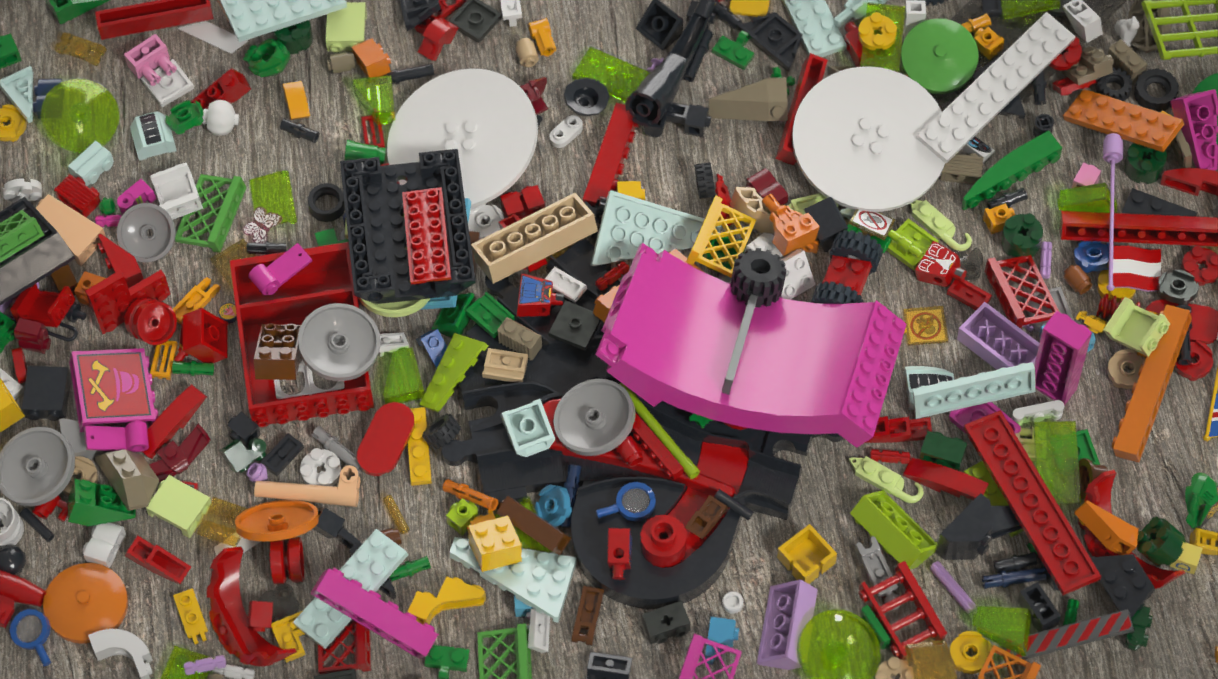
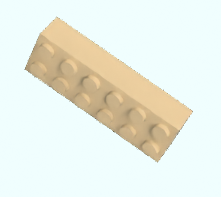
[471,193,598,284]

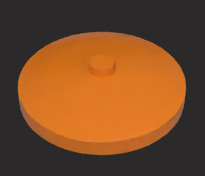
[235,500,319,541]
[43,563,128,644]

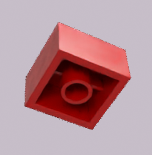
[174,308,228,363]

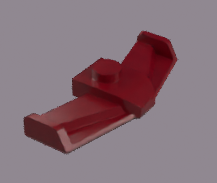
[149,423,211,482]

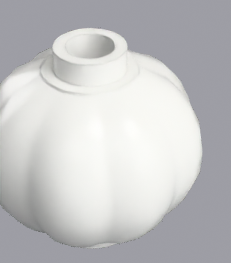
[203,100,239,136]

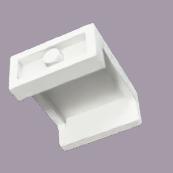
[150,163,203,220]

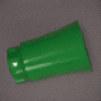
[344,139,386,165]

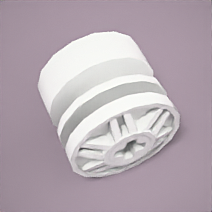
[0,498,24,548]

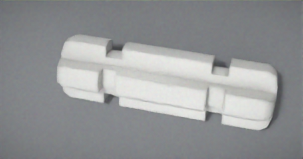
[213,664,255,679]

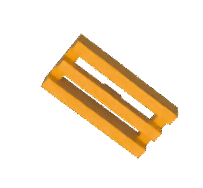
[150,341,178,380]

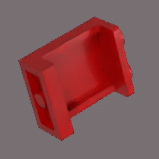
[10,284,76,328]

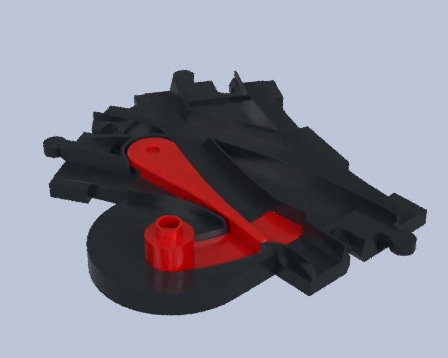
[442,238,844,609]

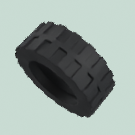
[1134,68,1179,112]

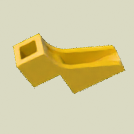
[407,576,486,624]

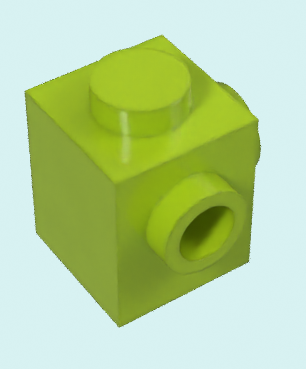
[446,498,479,536]

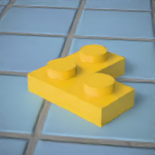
[271,611,306,663]

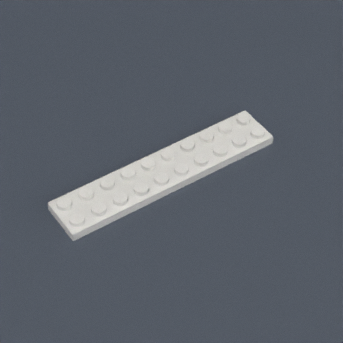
[917,12,1076,163]

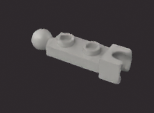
[855,536,900,610]

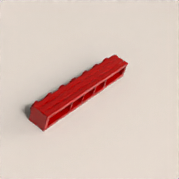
[631,412,684,480]

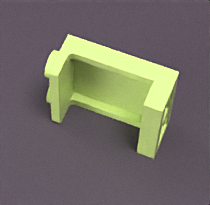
[326,2,367,53]
[1103,297,1170,357]
[146,475,213,538]

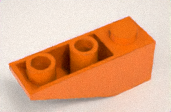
[1074,501,1138,555]

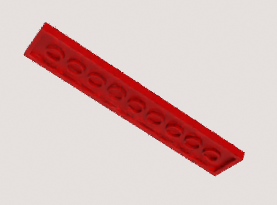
[964,410,1101,596]

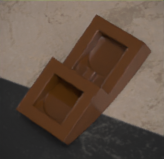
[685,495,728,539]

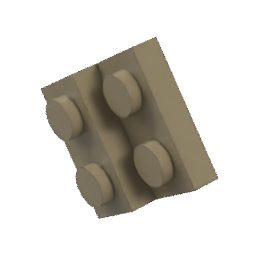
[1061,47,1114,85]

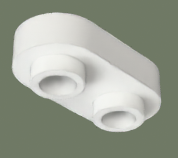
[550,115,583,148]

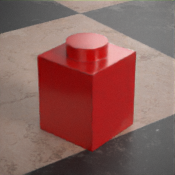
[247,601,273,632]

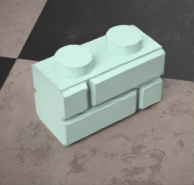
[67,141,114,186]

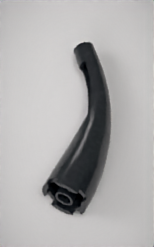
[625,0,716,127]

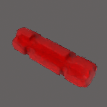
[595,262,629,291]
[870,449,910,464]

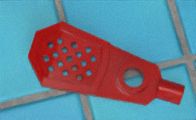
[715,174,732,226]

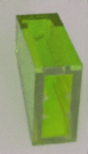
[353,76,396,125]
[1057,182,1117,213]
[383,347,425,404]
[973,606,1031,656]

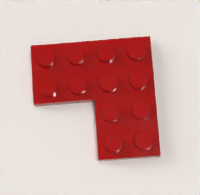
[85,270,171,335]

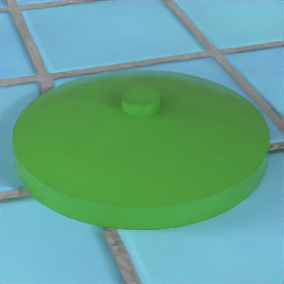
[901,18,978,94]

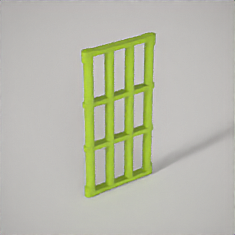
[1142,0,1218,60]

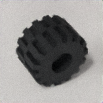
[730,248,786,308]

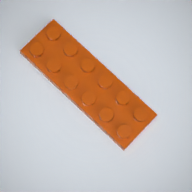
[1063,89,1184,152]

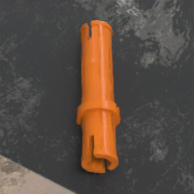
[442,479,498,511]

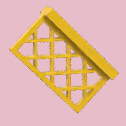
[686,196,756,278]

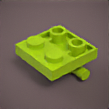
[886,218,939,271]

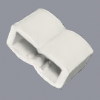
[82,523,126,568]

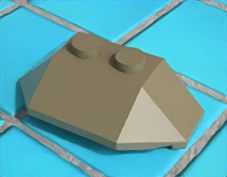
[1129,0,1171,53]
[95,449,159,511]

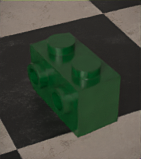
[919,431,967,471]

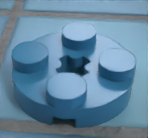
[535,485,572,527]

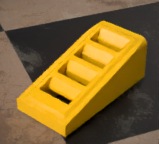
[1189,528,1218,555]

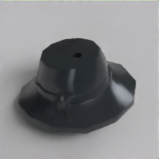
[563,78,610,116]

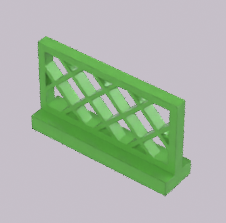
[175,174,247,253]
[0,210,44,263]
[478,623,532,679]

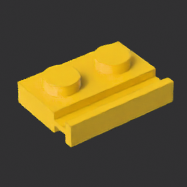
[1076,311,1108,334]

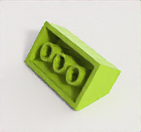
[850,490,937,570]

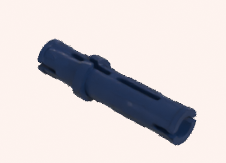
[559,465,581,528]
[982,567,1046,589]

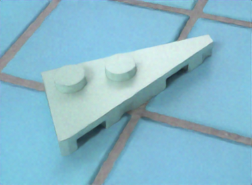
[0,66,33,123]

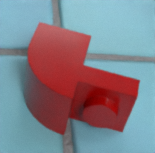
[418,18,459,61]

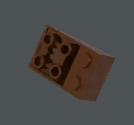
[254,323,301,380]

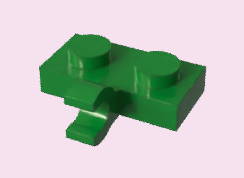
[712,30,754,70]
[424,645,470,679]

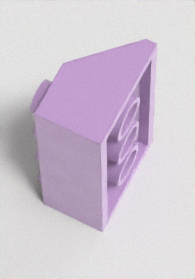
[757,580,818,670]

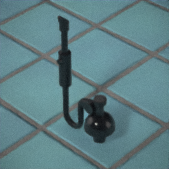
[4,303,87,342]

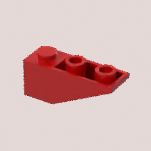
[190,68,251,110]
[97,234,144,288]

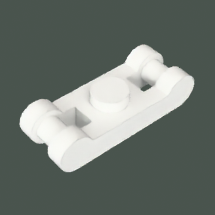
[1012,400,1064,426]

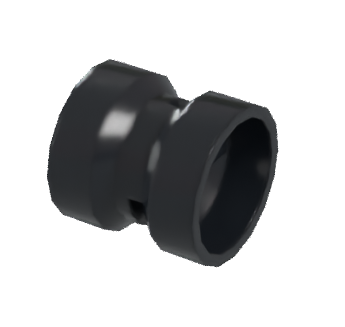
[1033,114,1054,138]

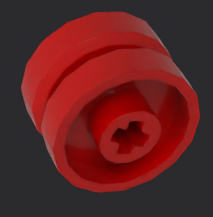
[124,297,177,345]
[269,537,304,584]

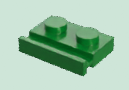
[465,292,515,338]

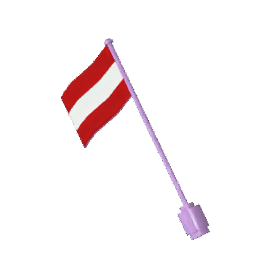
[1103,133,1161,292]

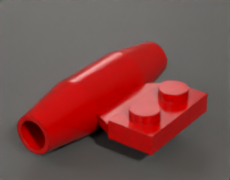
[0,570,47,628]

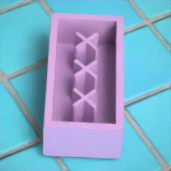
[957,302,1039,370]

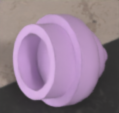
[247,462,268,483]

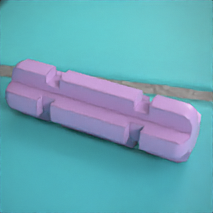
[1039,241,1052,279]
[184,655,226,675]

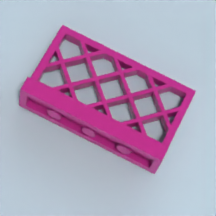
[678,634,742,679]

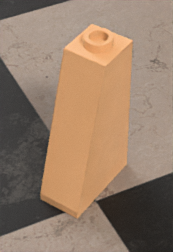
[36,194,106,266]

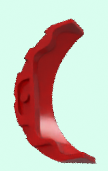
[1081,470,1185,589]
[207,547,297,667]

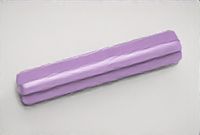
[930,561,976,614]

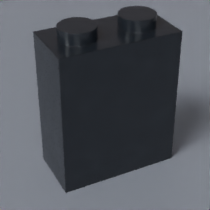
[22,366,71,421]

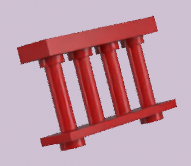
[858,561,947,660]

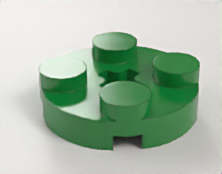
[165,100,204,135]

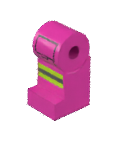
[117,179,156,214]

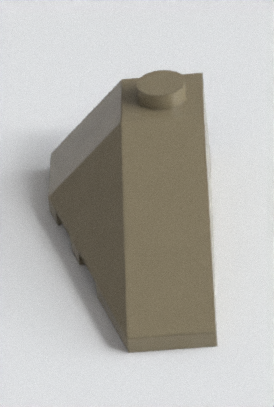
[709,77,788,121]

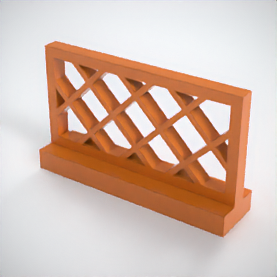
[977,645,1041,679]

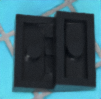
[586,652,632,679]

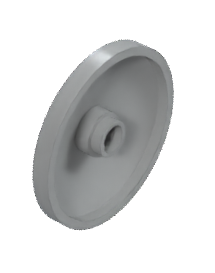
[298,303,380,381]
[554,379,635,456]
[0,427,75,506]

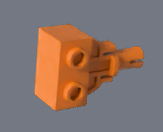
[762,194,820,256]

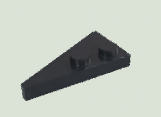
[1122,188,1197,217]

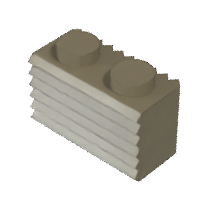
[1107,39,1148,85]
[941,152,984,185]
[498,317,542,360]

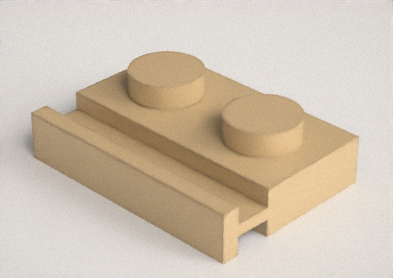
[482,348,528,383]

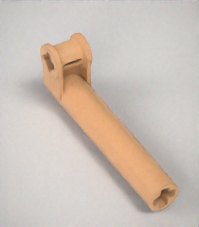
[254,465,361,507]

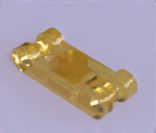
[54,32,107,66]

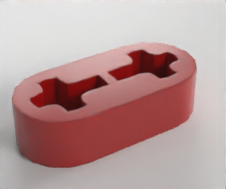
[12,347,27,384]

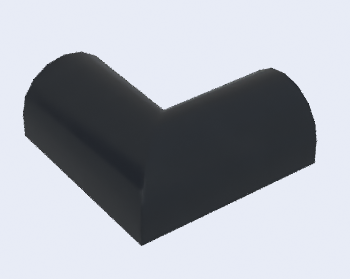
[644,103,689,138]

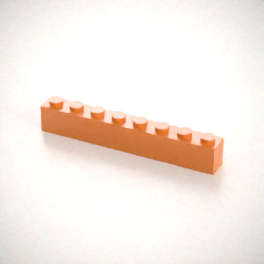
[1112,304,1192,463]

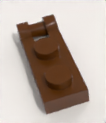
[571,586,604,646]

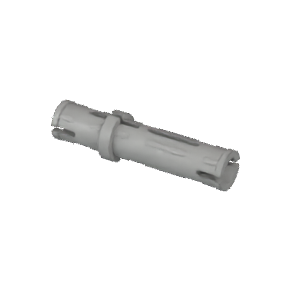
[311,426,362,473]

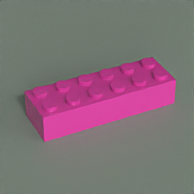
[1034,311,1092,406]
[310,568,439,659]

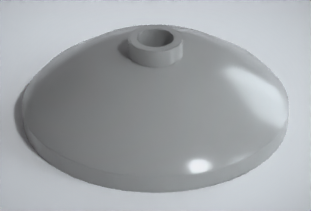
[117,203,176,262]

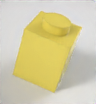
[1170,542,1203,574]

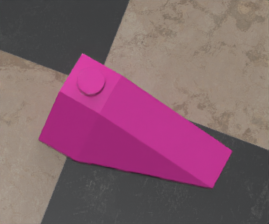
[1170,89,1218,170]

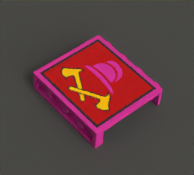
[69,348,158,432]

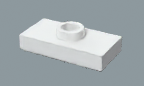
[545,266,587,303]

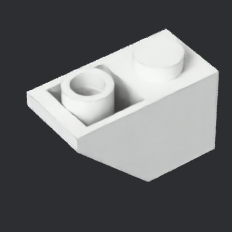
[1063,0,1103,43]

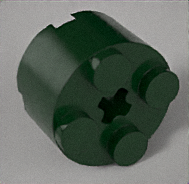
[273,20,313,55]
[1125,143,1167,184]
[1001,213,1043,257]
[1137,516,1186,567]

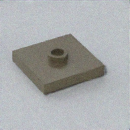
[1171,130,1192,168]

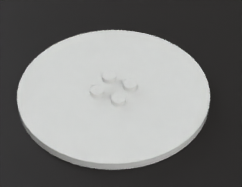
[792,67,945,212]
[387,69,538,208]

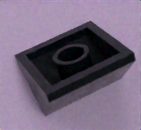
[635,0,683,50]
[804,197,849,252]

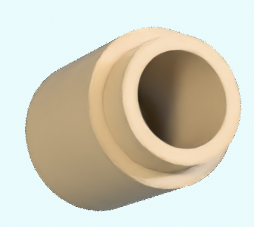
[516,38,539,67]

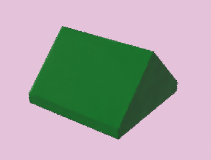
[431,293,475,338]

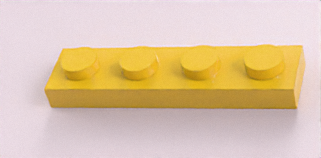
[408,407,432,486]

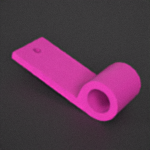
[248,243,313,295]
[84,419,149,452]

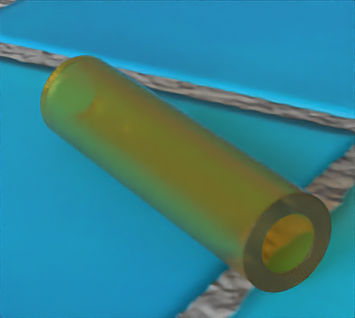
[383,495,410,534]

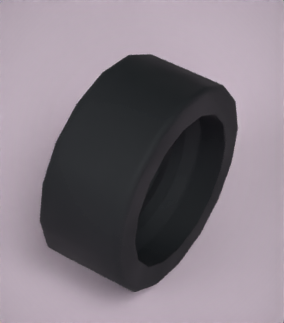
[308,183,345,222]

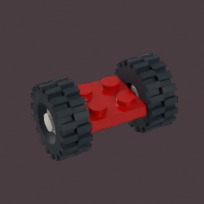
[810,230,883,304]

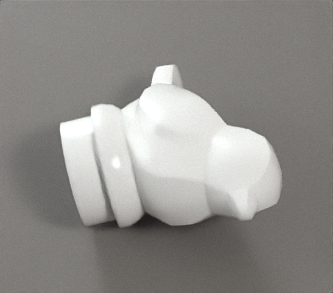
[1115,16,1139,47]

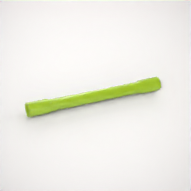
[620,383,700,479]

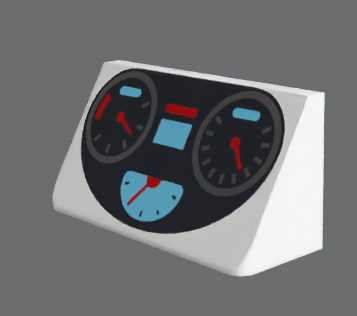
[962,136,995,163]

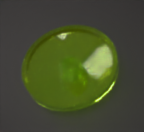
[41,78,119,152]
[797,609,881,679]

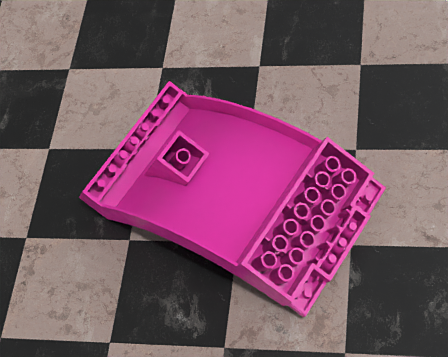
[596,243,907,448]

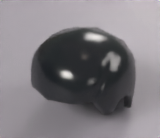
[0,545,26,575]

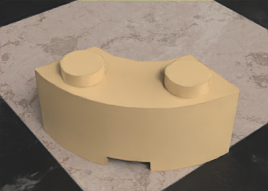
[730,187,774,234]

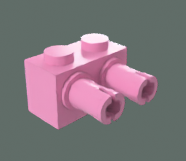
[124,34,177,86]

